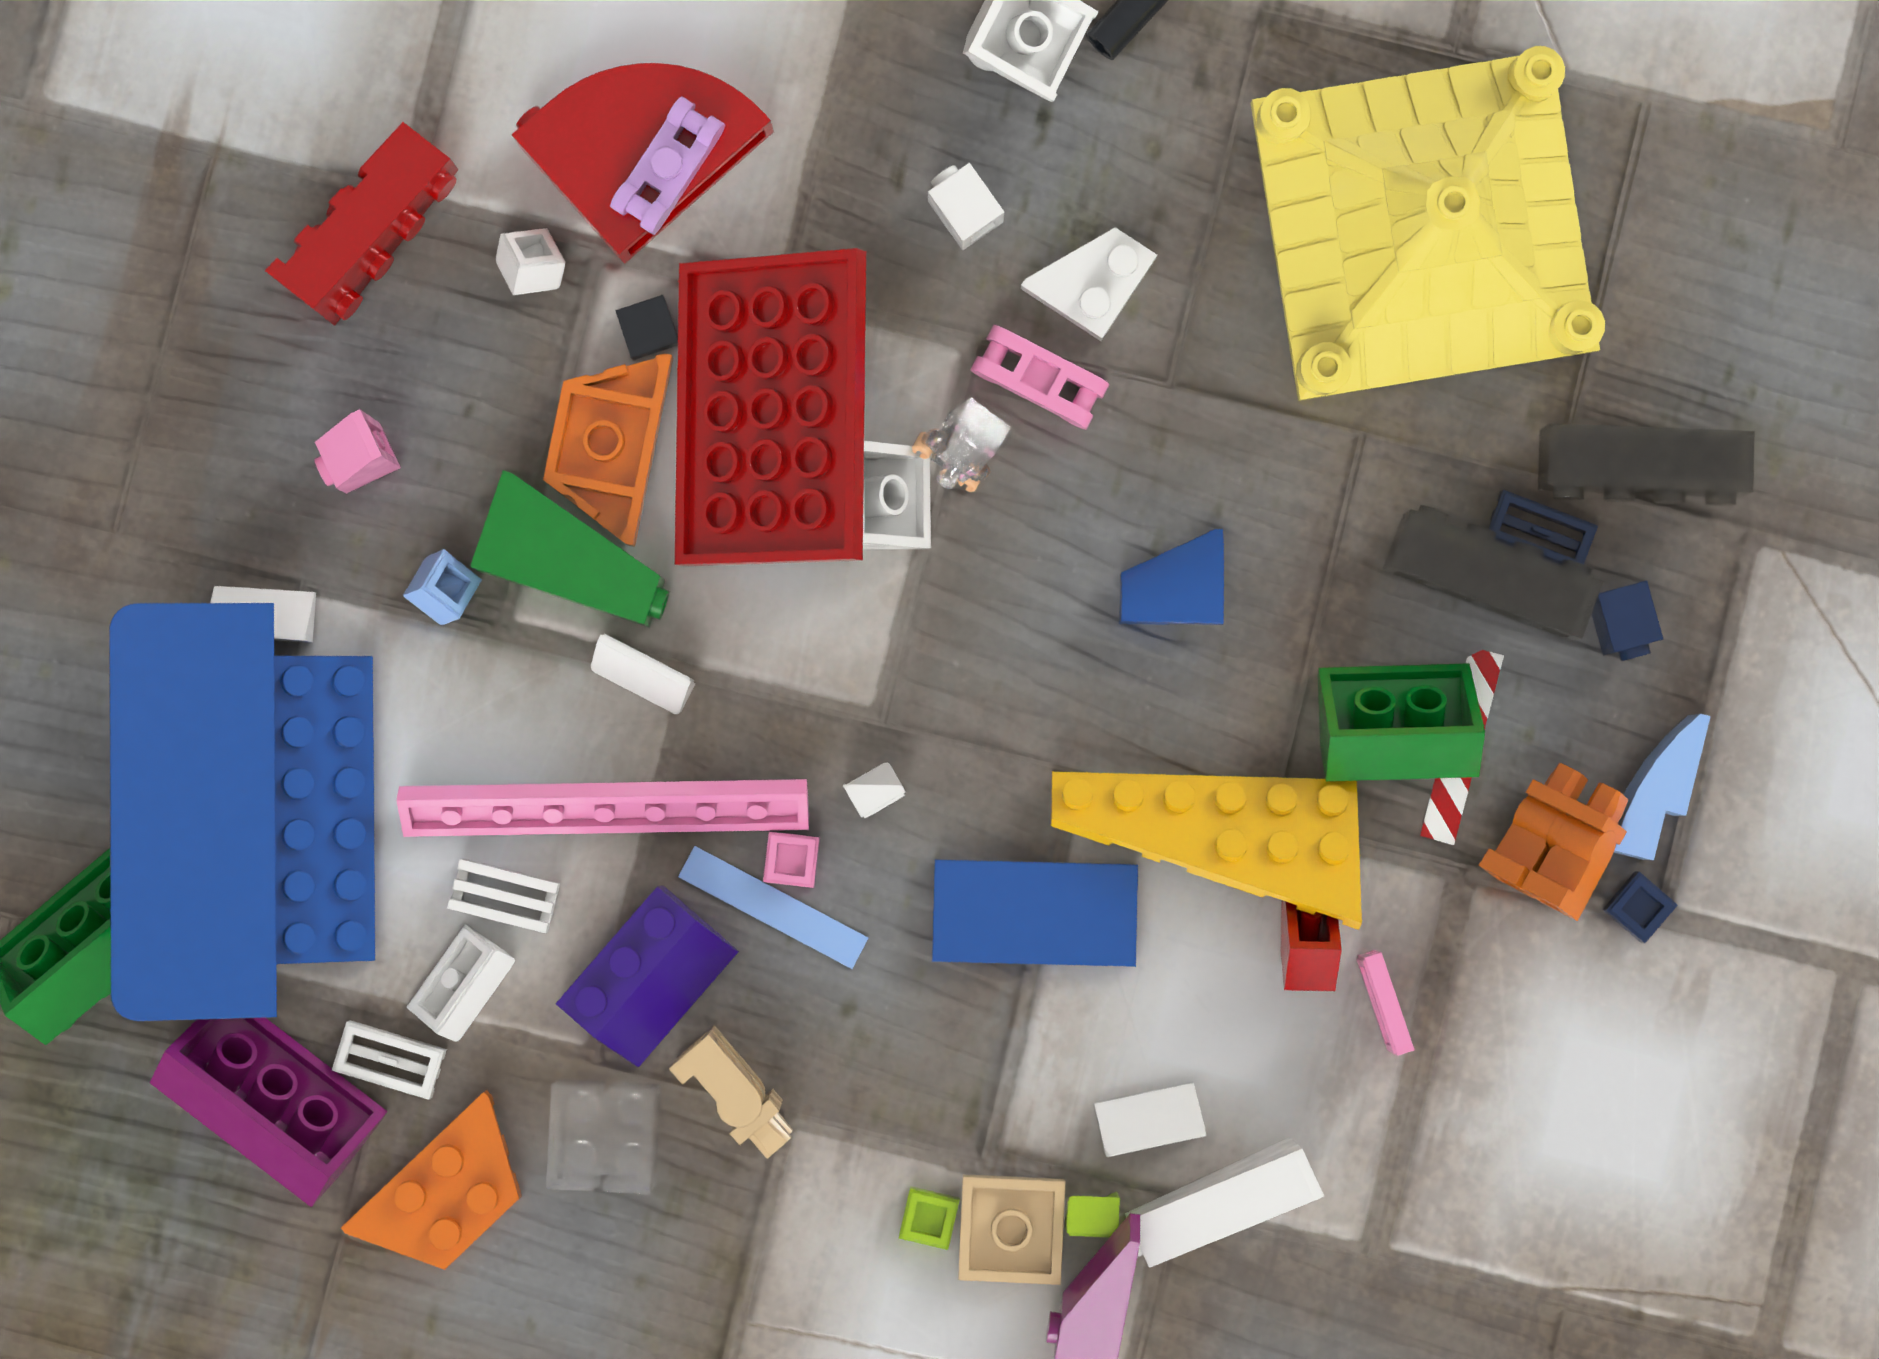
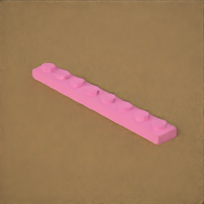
[396,779,809,837]

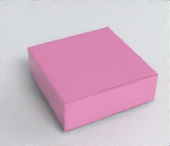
[763,832,820,888]

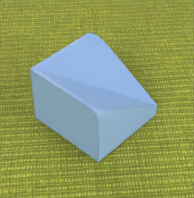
[403,549,482,625]

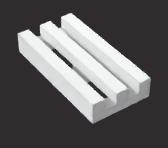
[447,859,560,933]
[332,1020,447,1100]

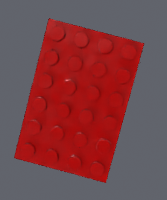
[674,248,866,566]

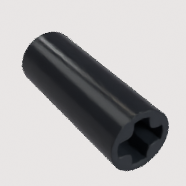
[1086,0,1168,60]

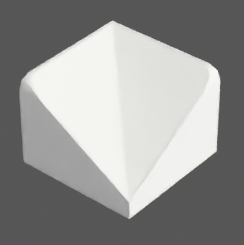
[496,228,566,295]
[843,762,906,818]

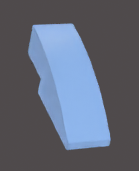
[1614,714,1710,860]

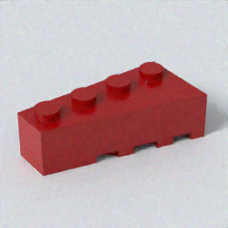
[265,122,459,326]

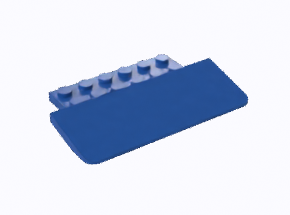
[109,603,375,1021]

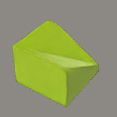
[1065,1192,1120,1238]

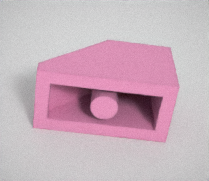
[314,409,401,494]

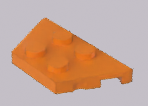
[543,353,673,547]
[341,1090,522,1270]

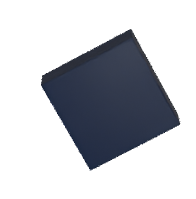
[1602,871,1678,943]

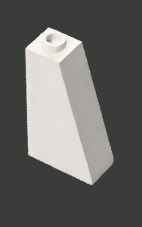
[1125,1137,1324,1268]

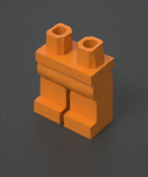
[1478,763,1629,921]

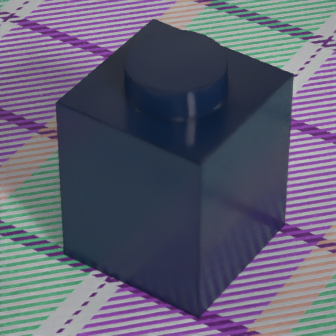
[1587,580,1664,661]

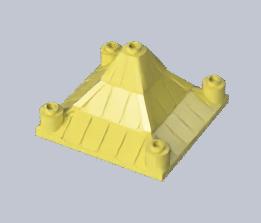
[1250,46,1605,401]

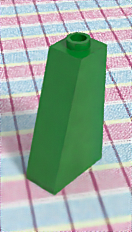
[470,470,670,628]

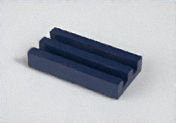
[1483,490,1598,574]

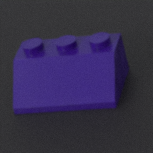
[555,885,739,1067]

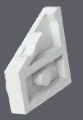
[1021,227,1157,341]

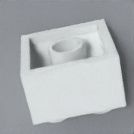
[863,441,931,550]

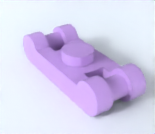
[610,96,725,235]

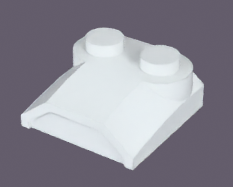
[963,0,1098,102]

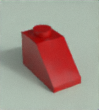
[1281,900,1342,992]

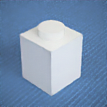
[928,163,1004,251]

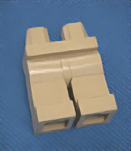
[669,1025,793,1159]

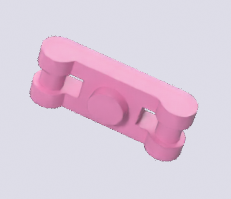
[970,325,1109,430]

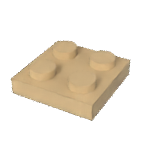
[958,1174,1065,1285]

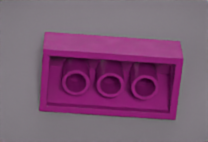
[150,1018,388,1207]

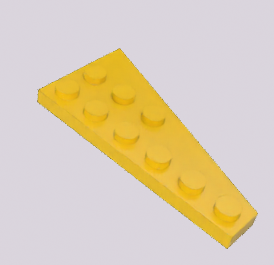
[1051,771,1362,930]

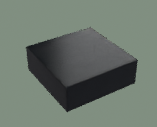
[615,295,678,360]

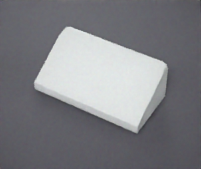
[210,586,316,643]
[591,633,696,714]
[407,924,515,1042]
[1094,1082,1206,1157]

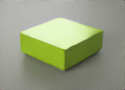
[898,1186,960,1250]

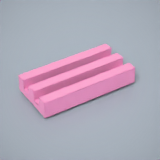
[1356,950,1415,1056]

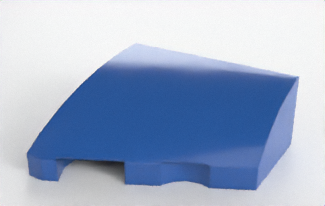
[1119,529,1224,625]

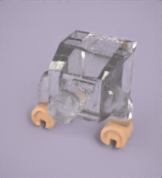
[912,397,1011,492]

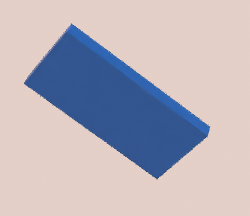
[932,859,1138,967]

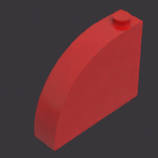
[512,63,774,264]

